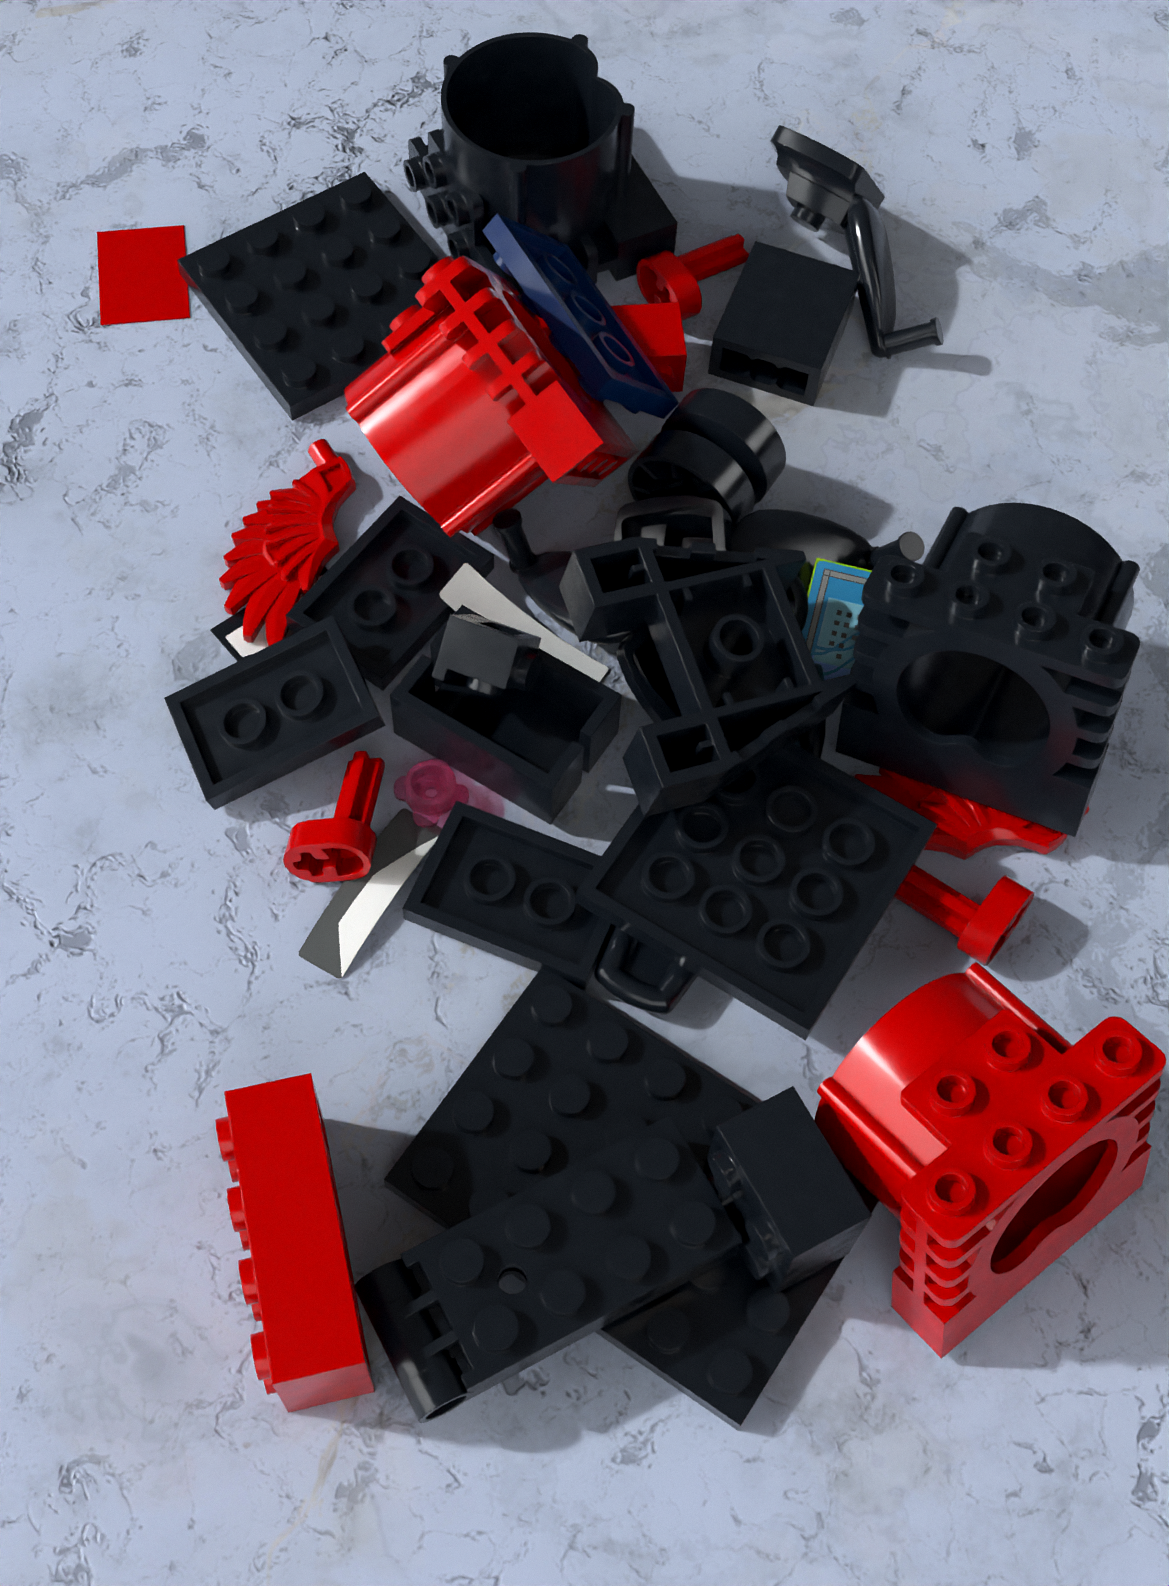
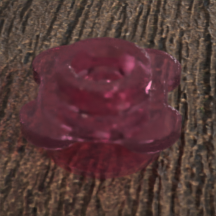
[393,758,469,828]

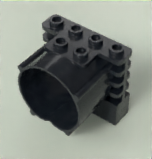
[403,32,678,308]
[835,503,1140,837]

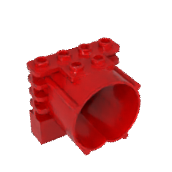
[344,256,640,537]
[814,962,1166,1359]

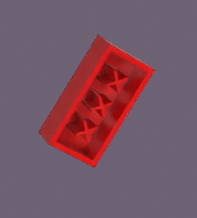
[215,1073,375,1413]

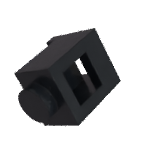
[432,614,542,696]

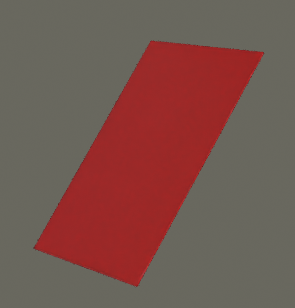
[97,225,190,325]

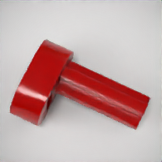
[636,233,749,321]
[283,751,385,882]
[895,865,1035,966]

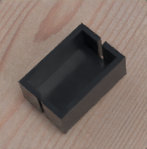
[390,605,622,825]

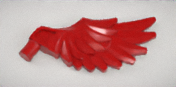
[219,439,356,646]
[854,768,1089,860]

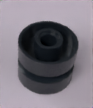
[628,388,786,525]

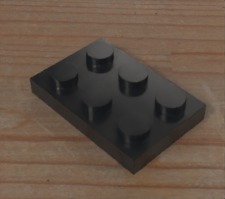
[286,495,494,691]
[164,615,386,810]
[402,800,614,991]

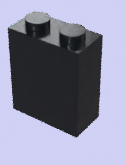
[708,241,861,407]

